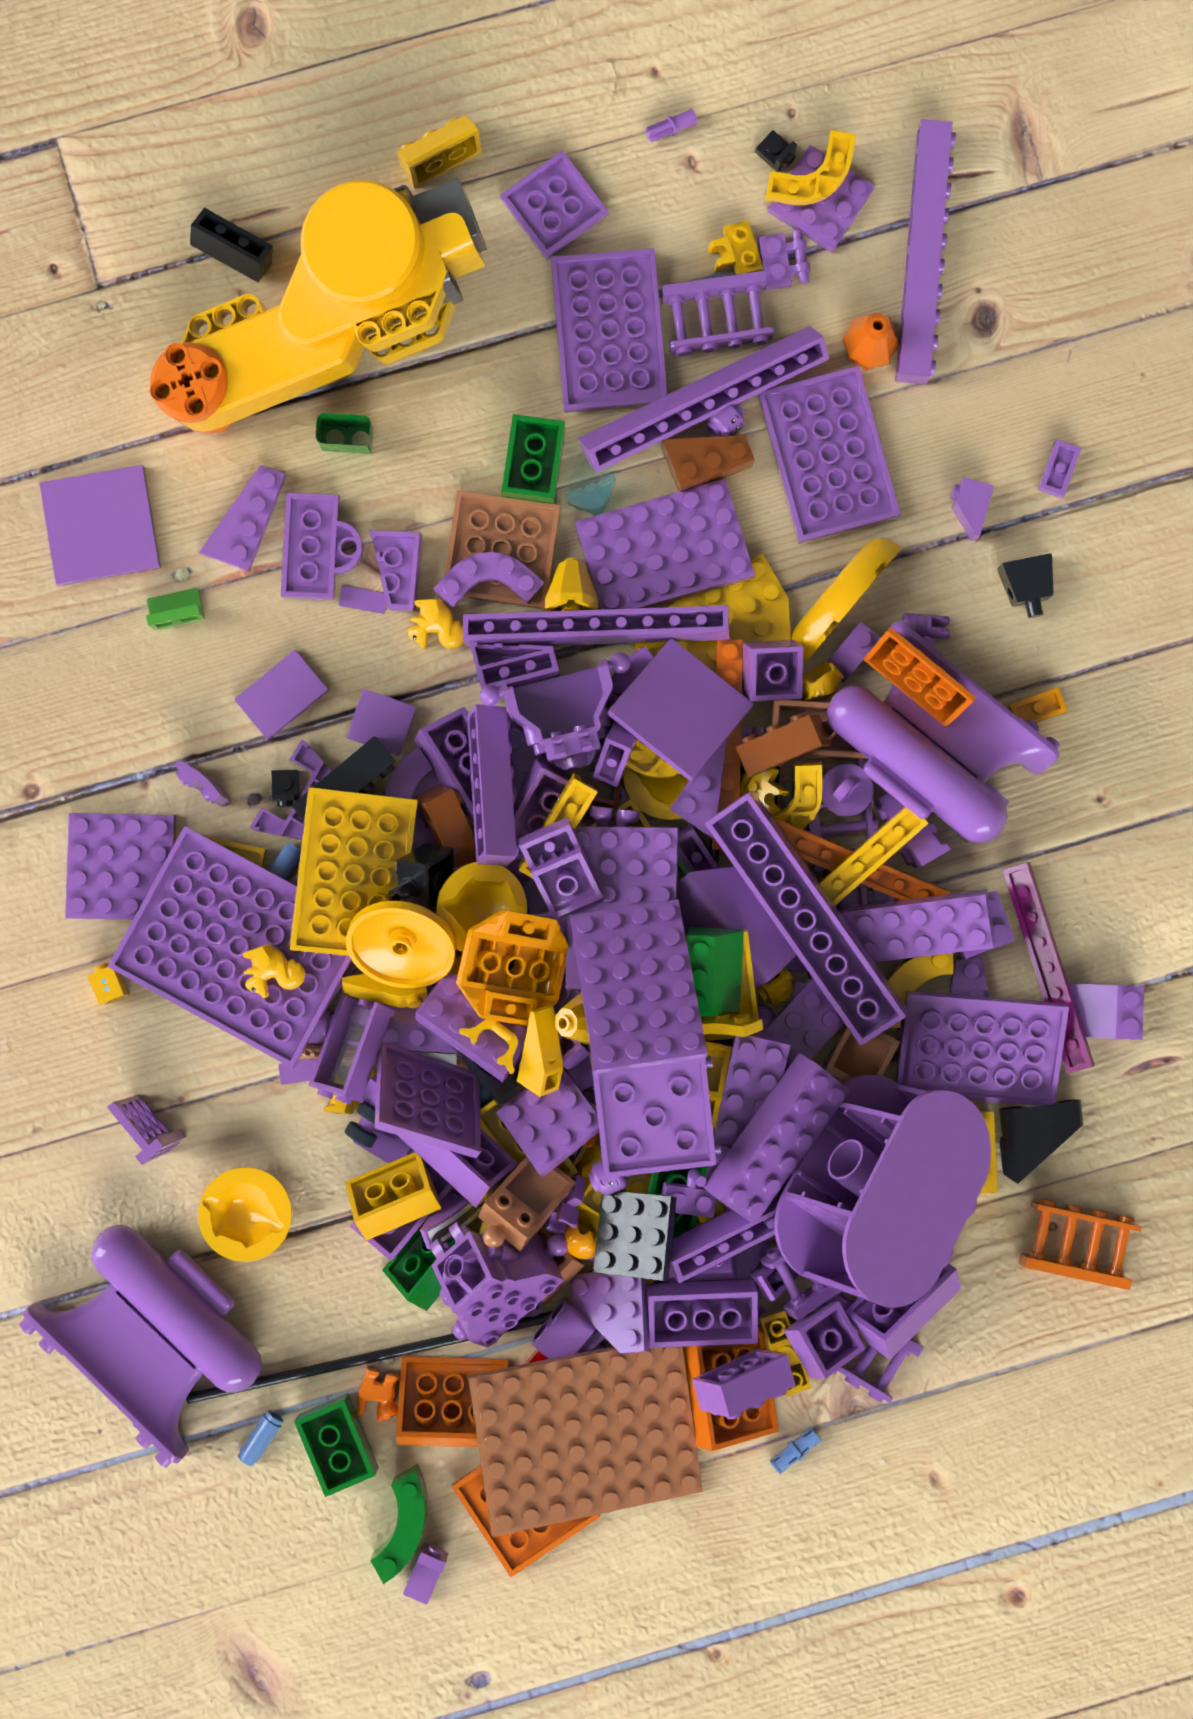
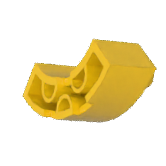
[886,953,953,1028]

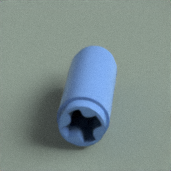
[268,842,301,880]
[238,1410,284,1466]

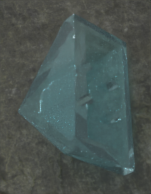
[565,474,616,516]

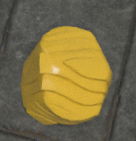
[802,661,844,702]

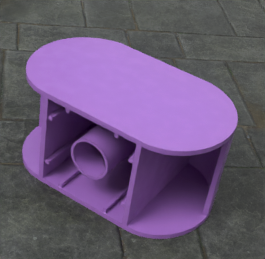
[774,1074,991,1307]

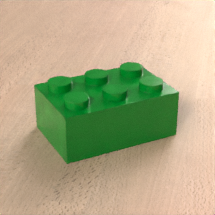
[501,414,566,504]
[294,1393,379,1497]

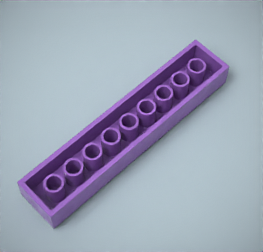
[704,789,908,1046]

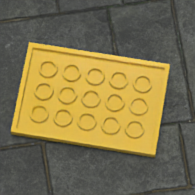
[289,787,418,956]

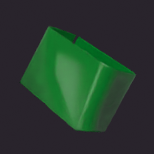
[316,413,373,454]

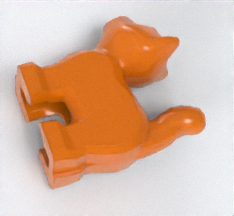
[355,1366,400,1423]

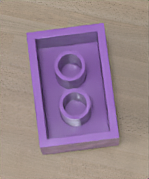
[692,1349,796,1419]

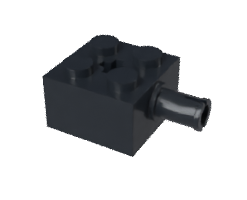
[388,843,454,912]

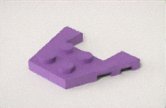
[250,739,332,840]

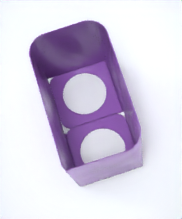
[533,1298,596,1359]

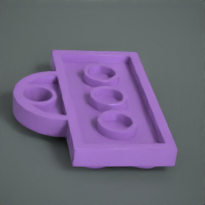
[281,493,363,600]

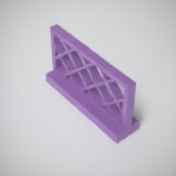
[107,1094,187,1165]

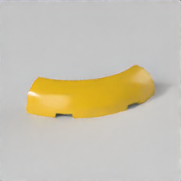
[791,538,902,661]

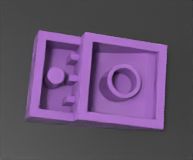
[519,817,603,919]

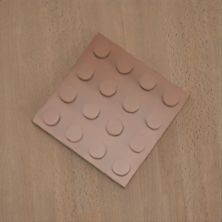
[444,490,561,609]

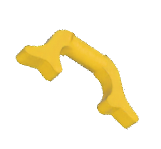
[459,1019,518,1074]

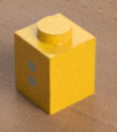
[87,962,130,1005]

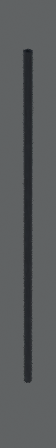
[186,1311,553,1404]

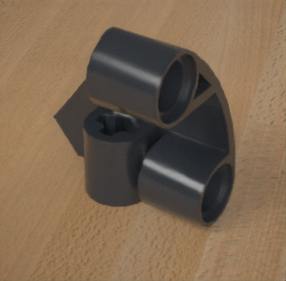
[999,1099,1084,1184]

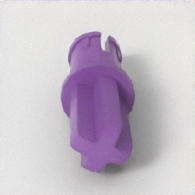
[646,108,697,142]

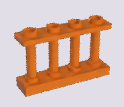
[1019,1198,1142,1290]

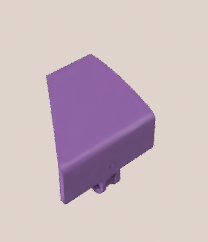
[677,867,797,989]

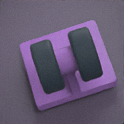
[344,1101,411,1163]

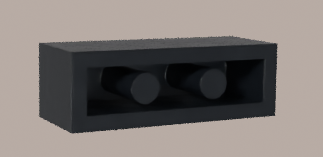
[190,207,273,283]

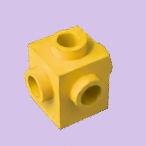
[756,967,794,1007]

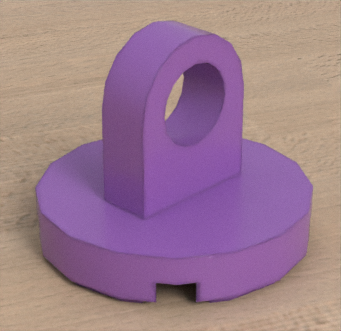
[822,764,874,817]

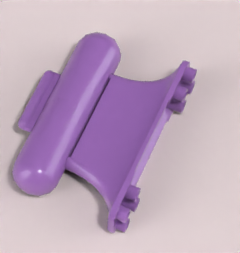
[827,619,1060,843]
[19,1225,262,1468]

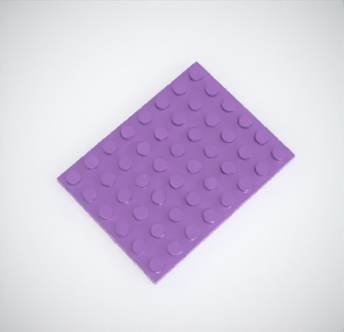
[107,826,352,1068]

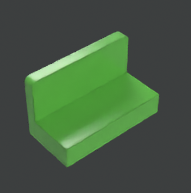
[146,588,205,630]

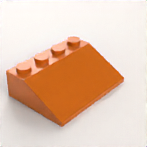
[863,627,977,727]
[683,1324,779,1451]
[396,1356,508,1447]

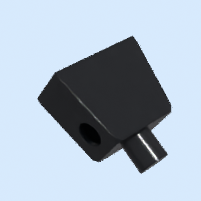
[997,553,1054,619]

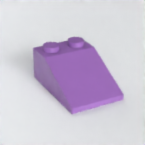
[513,758,571,843]
[1069,983,1144,1040]

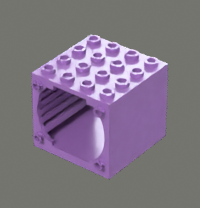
[588,1044,721,1178]

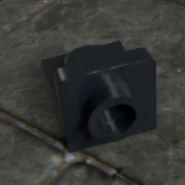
[755,130,797,172]
[270,770,300,807]

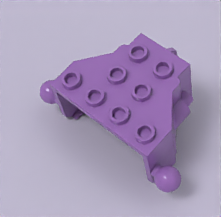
[479,652,631,771]
[430,1221,568,1348]

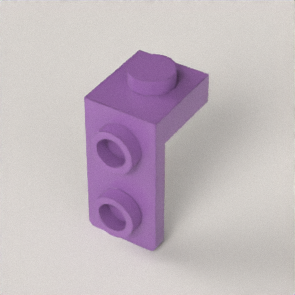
[403,1543,448,1604]

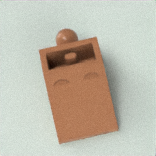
[822,1026,900,1084]
[478,1156,576,1251]

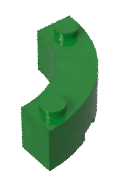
[370,1463,427,1584]

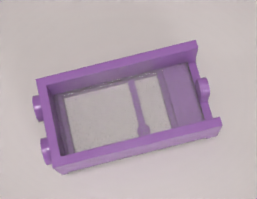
[308,994,395,1104]

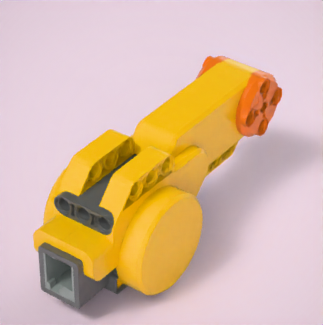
[149,178,487,433]

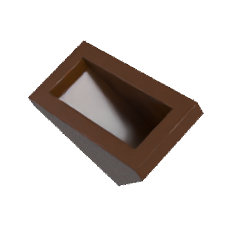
[591,765,622,809]

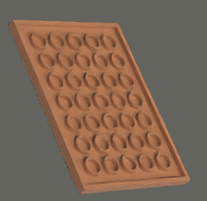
[468,1346,703,1537]

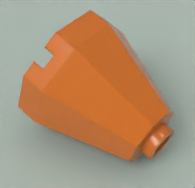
[842,313,899,371]

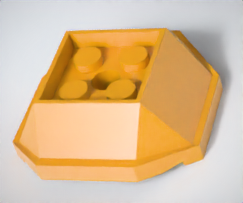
[456,909,569,1026]

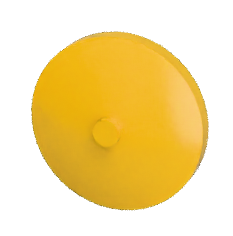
[346,901,456,988]

